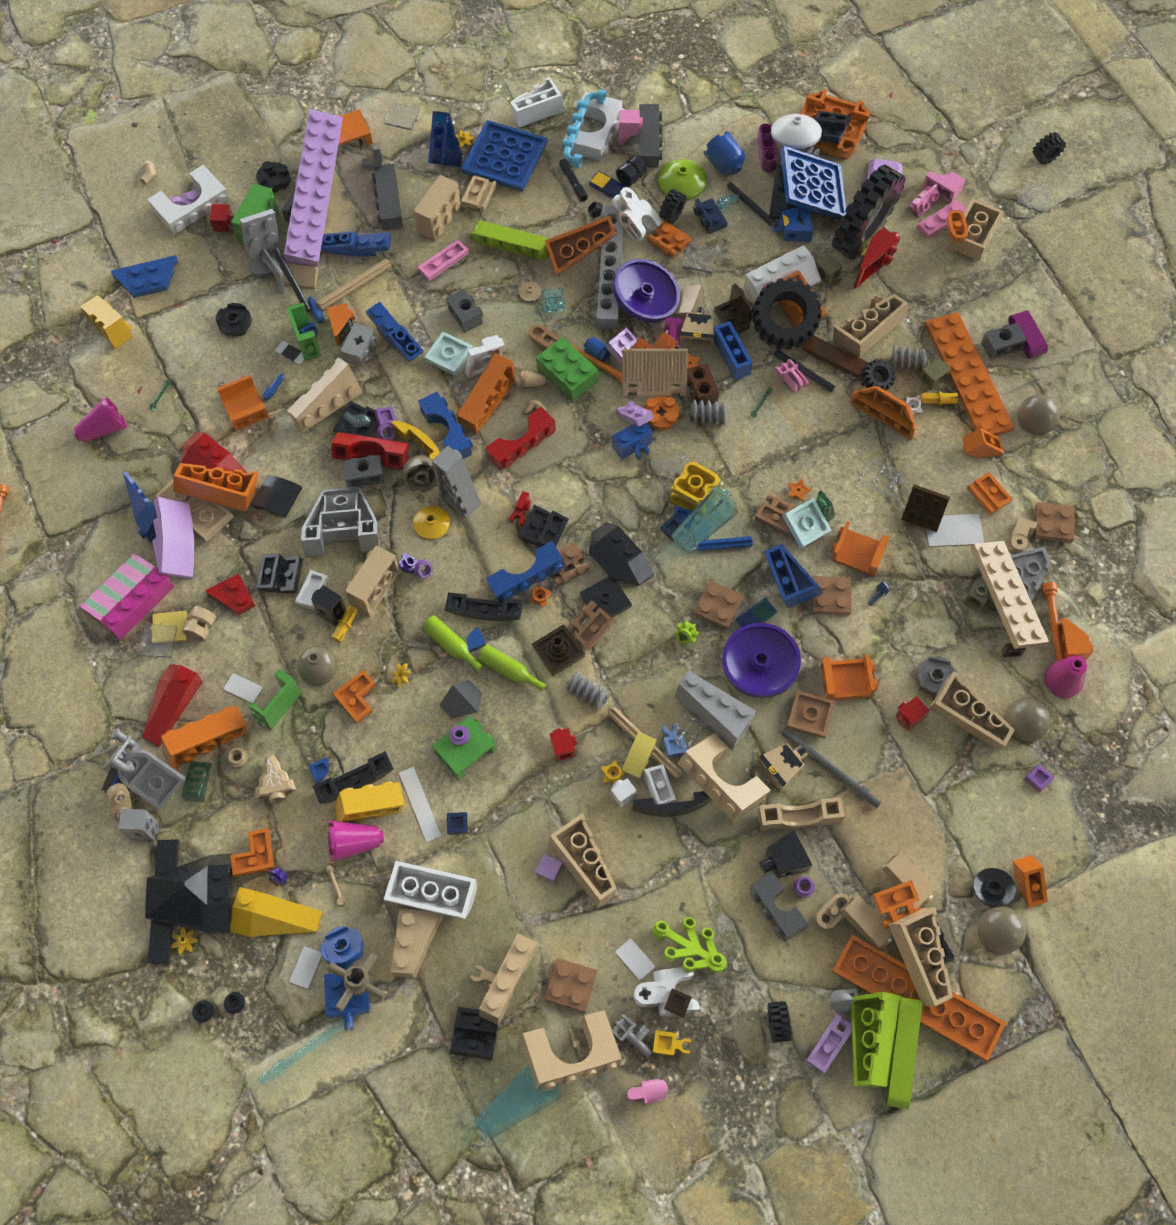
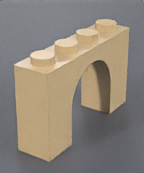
[677,733,771,822]
[839,852,936,948]
[520,1010,622,1091]

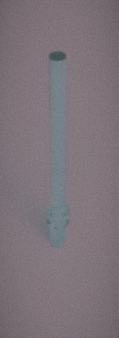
[258,1003,373,1085]

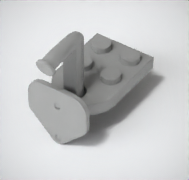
[240,209,286,294]
[102,728,186,810]

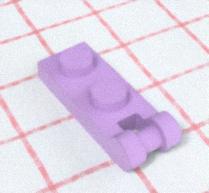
[616,401,654,427]
[806,1013,852,1074]

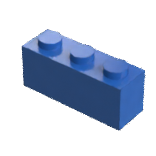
[714,321,753,380]

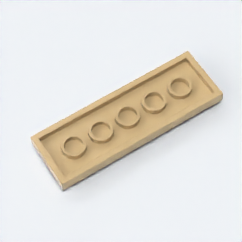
[970,541,1049,649]

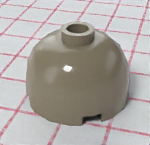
[403,455,437,492]
[297,646,337,686]

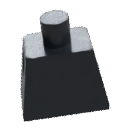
[759,830,812,878]

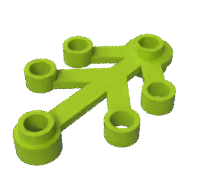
[651,917,727,973]

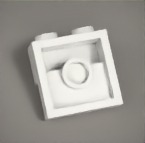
[465,335,504,378]

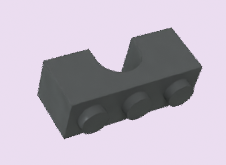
[750,872,808,942]

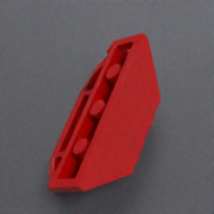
[181,432,247,473]

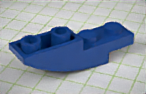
[321,231,391,257]
[366,302,424,362]

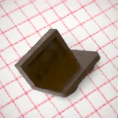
[714,283,754,334]

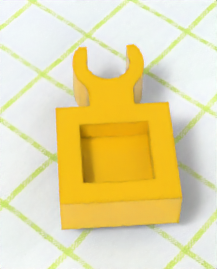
[653,1030,691,1056]

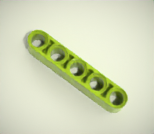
[470,220,550,261]
[886,997,922,1110]

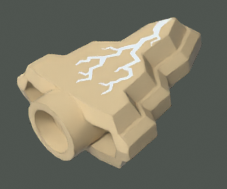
[255,754,296,803]

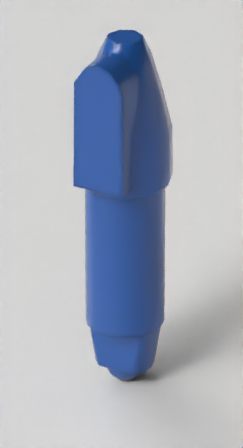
[308,296,325,323]
[263,373,285,401]

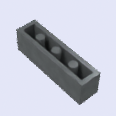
[639,104,662,167]
[372,164,403,230]

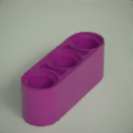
[757,123,777,172]
[1008,310,1048,359]

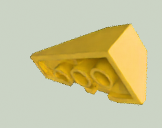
[231,887,323,938]

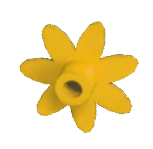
[453,130,474,148]
[391,663,411,688]
[171,927,198,955]

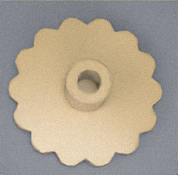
[518,281,542,302]

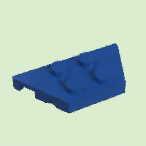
[111,255,178,298]

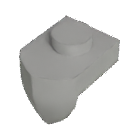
[830,988,858,1013]

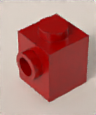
[210,204,234,232]
[896,696,930,731]
[550,728,577,762]

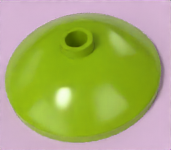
[657,159,707,201]

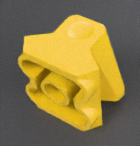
[669,461,721,517]

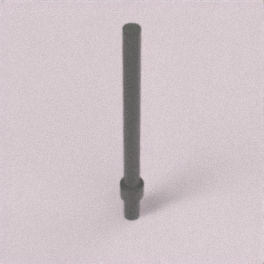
[781,728,882,808]

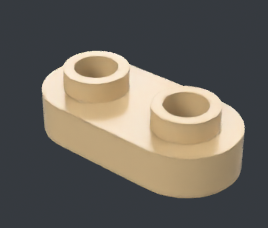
[107,783,132,821]
[815,893,850,929]

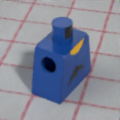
[772,207,813,242]

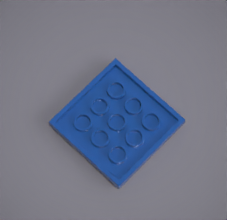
[461,120,548,192]
[780,146,846,220]

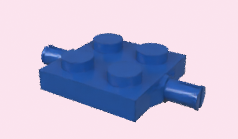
[324,965,370,1031]

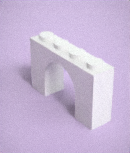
[565,91,624,161]
[147,165,230,235]

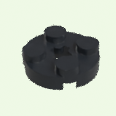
[256,161,291,193]
[215,303,252,336]

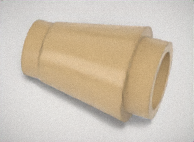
[519,370,546,388]

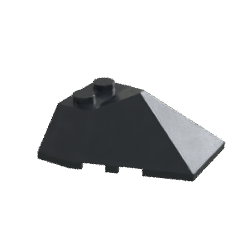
[145,853,232,934]

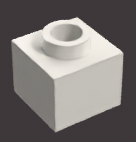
[611,778,637,808]

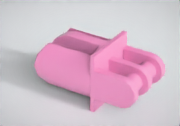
[774,359,809,393]
[627,1079,668,1105]

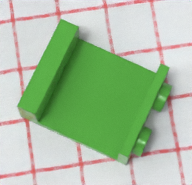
[287,303,321,361]
[248,669,301,729]
[432,716,496,780]

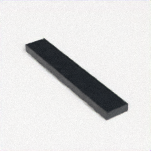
[148,839,180,964]

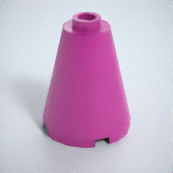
[73,397,127,443]
[1044,656,1087,698]
[328,820,384,862]

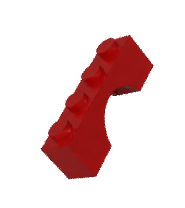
[485,407,556,471]
[331,432,409,470]

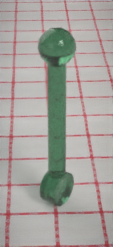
[149,380,172,411]
[751,387,772,417]

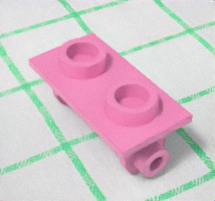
[908,184,940,218]

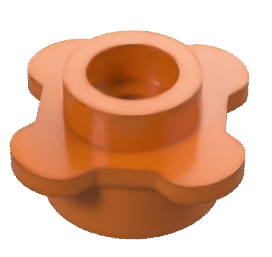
[529,587,551,607]

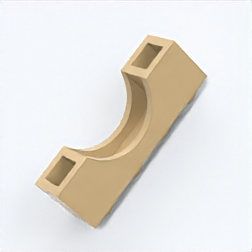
[757,797,844,832]
[479,933,537,1026]

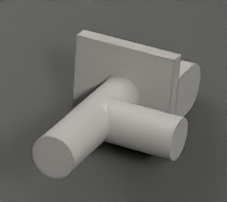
[611,1014,653,1058]

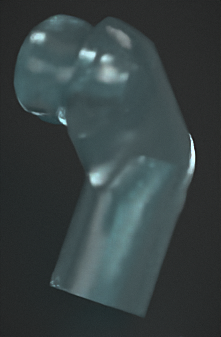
[716,194,739,210]
[343,412,370,427]

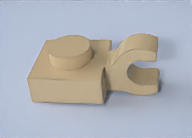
[470,965,496,988]

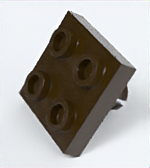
[901,484,950,532]
[532,624,585,676]

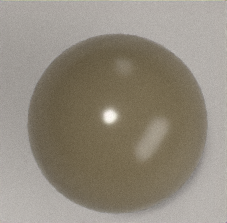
[1018,394,1060,435]
[1004,697,1050,742]
[977,906,1026,954]

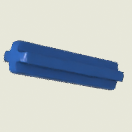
[697,536,753,551]

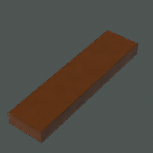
[803,335,869,379]

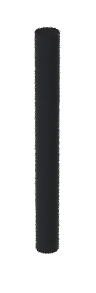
[727,182,775,227]
[272,248,311,312]
[774,349,836,392]

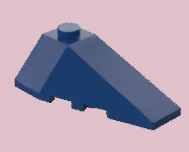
[123,471,157,543]

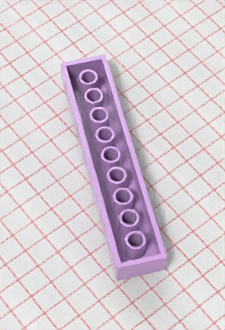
[283,109,343,267]

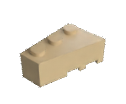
[391,909,444,978]

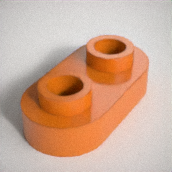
[946,210,968,242]

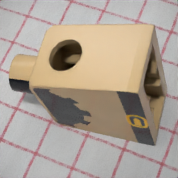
[680,307,714,349]
[757,744,808,793]

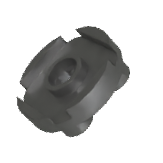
[917,656,957,695]

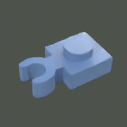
[662,723,688,759]

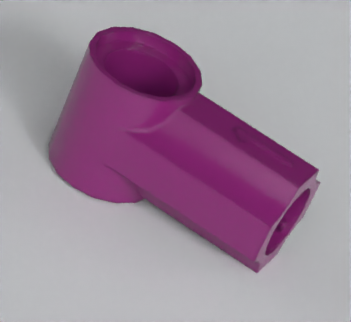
[664,317,683,349]

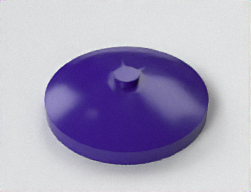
[612,259,680,323]
[722,623,801,698]

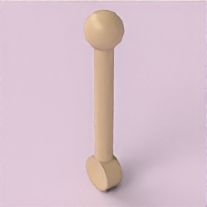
[326,865,346,906]

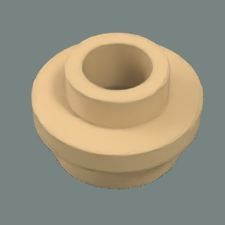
[227,748,248,768]

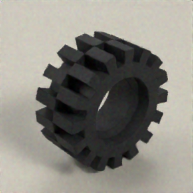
[1032,132,1066,165]
[659,189,687,224]
[860,359,896,391]
[767,1001,792,1043]

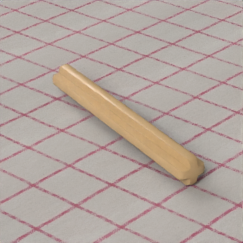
[317,259,391,310]
[608,707,684,780]

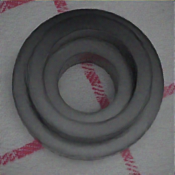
[587,201,603,218]
[224,992,246,1014]
[192,1000,214,1023]

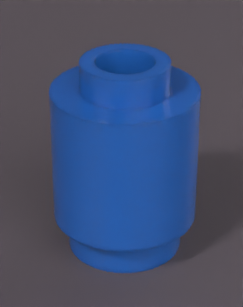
[584,337,610,362]

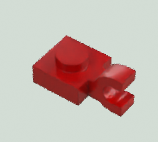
[509,491,532,527]

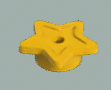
[601,761,626,783]

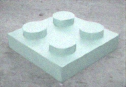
[424,332,473,376]
[782,498,832,548]

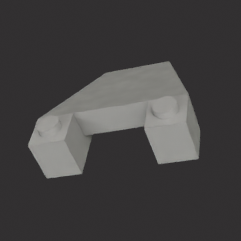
[301,486,380,557]

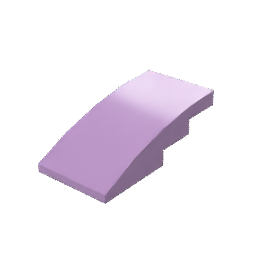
[152,497,194,579]

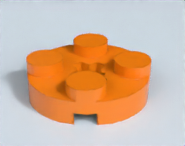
[644,396,679,431]

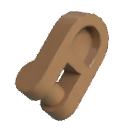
[529,324,560,350]

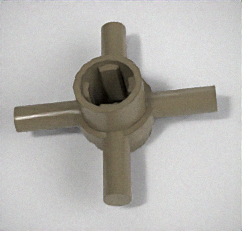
[328,952,386,1011]

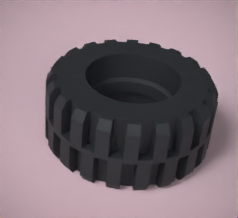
[752,277,822,350]

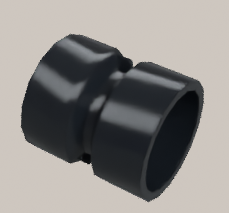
[616,155,647,187]

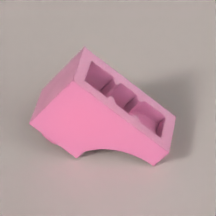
[618,110,643,146]
[923,171,966,203]

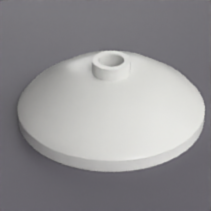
[771,114,822,149]

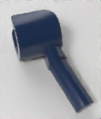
[868,581,889,606]

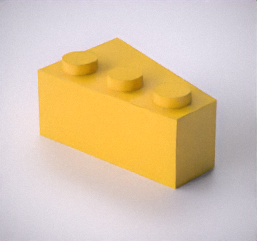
[81,295,132,349]
[334,781,405,824]

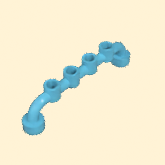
[562,89,607,168]

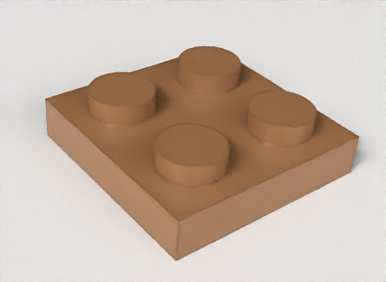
[1034,502,1075,543]
[812,576,851,615]
[693,580,744,630]
[787,690,835,739]
[545,958,598,1013]

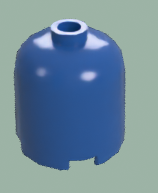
[703,131,745,176]

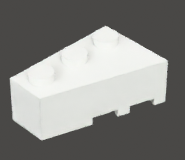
[510,77,564,127]

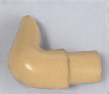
[523,399,548,414]

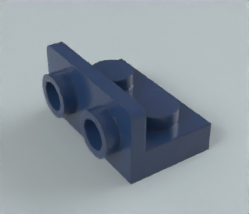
[693,198,728,234]

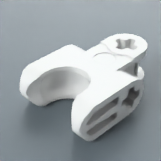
[612,187,661,241]
[634,967,700,1016]

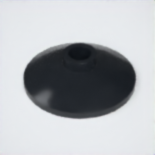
[973,868,1016,907]

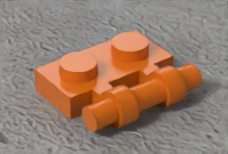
[647,220,692,258]
[872,880,922,929]

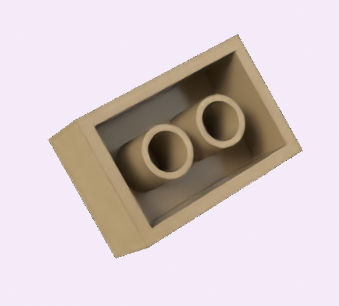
[413,175,461,241]
[948,198,1004,261]
[345,545,400,617]

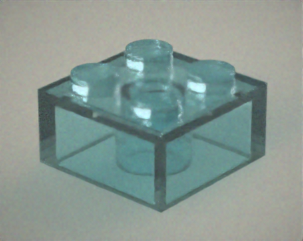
[541,288,565,313]

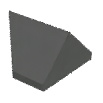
[440,680,482,719]

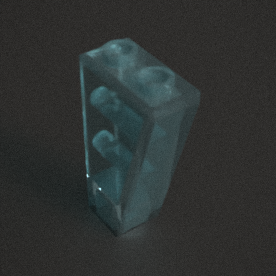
[671,486,739,554]
[474,1064,562,1139]

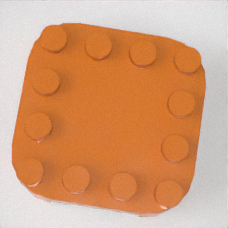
[800,89,870,160]

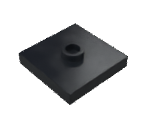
[580,577,632,618]

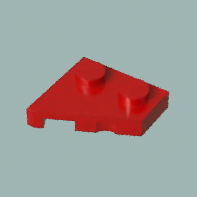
[205,574,256,615]

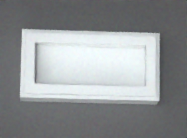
[295,570,329,610]

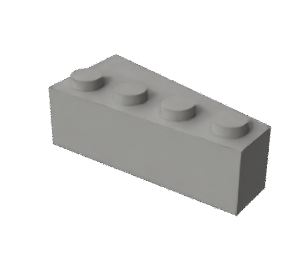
[432,446,481,519]
[675,671,756,751]

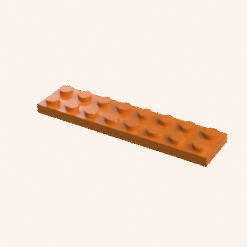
[924,312,1015,436]
[832,934,1007,1062]

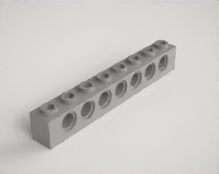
[593,205,624,329]

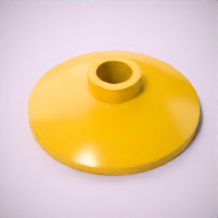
[413,506,450,540]

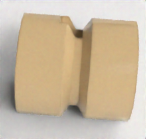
[182,606,216,642]

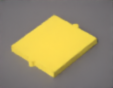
[151,611,187,644]

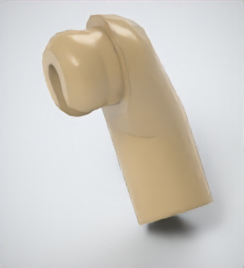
[140,161,156,185]

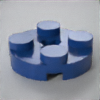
[320,926,364,968]

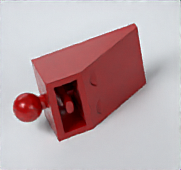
[853,227,900,289]

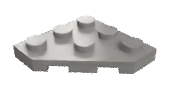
[1010,547,1051,602]

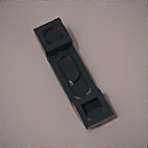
[445,592,523,621]
[312,751,394,805]
[633,791,712,817]

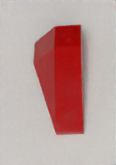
[142,664,203,747]

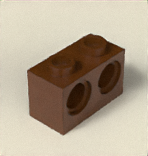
[687,363,719,406]

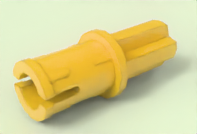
[920,391,958,406]
[331,605,358,643]

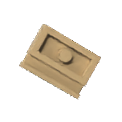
[461,175,496,211]

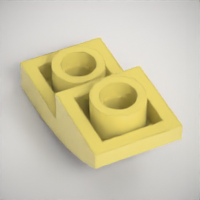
[622,732,657,779]

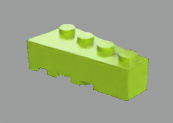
[851,992,901,1089]

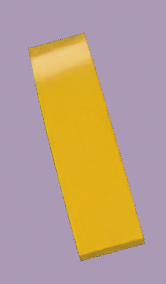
[392,420,440,460]

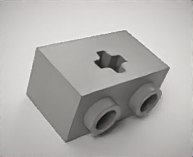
[340,323,377,367]
[118,809,159,841]

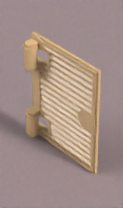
[622,349,688,396]

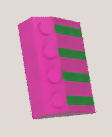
[80,553,175,640]

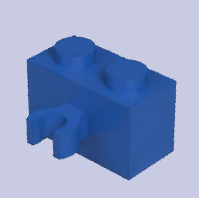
[612,423,653,460]

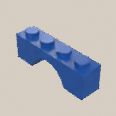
[418,392,473,459]
[486,541,566,602]

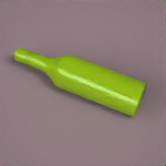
[422,615,483,671]
[478,644,546,691]

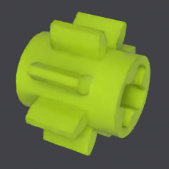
[673,620,699,646]

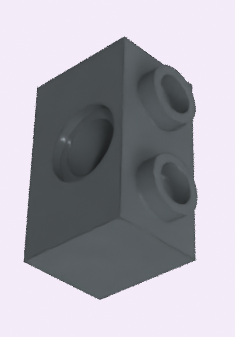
[446,289,483,333]
[981,323,1027,360]
[343,455,385,487]

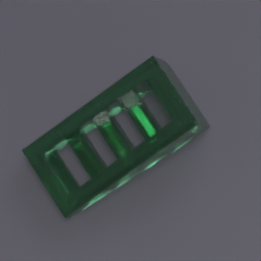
[816,490,835,522]
[181,761,211,802]

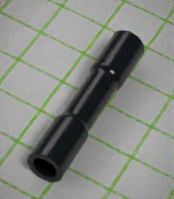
[559,158,588,202]

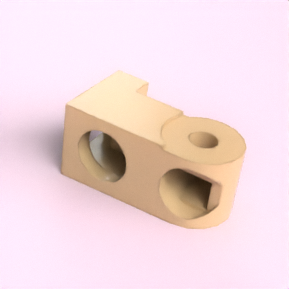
[1008,517,1037,554]

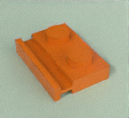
[967,472,1013,516]

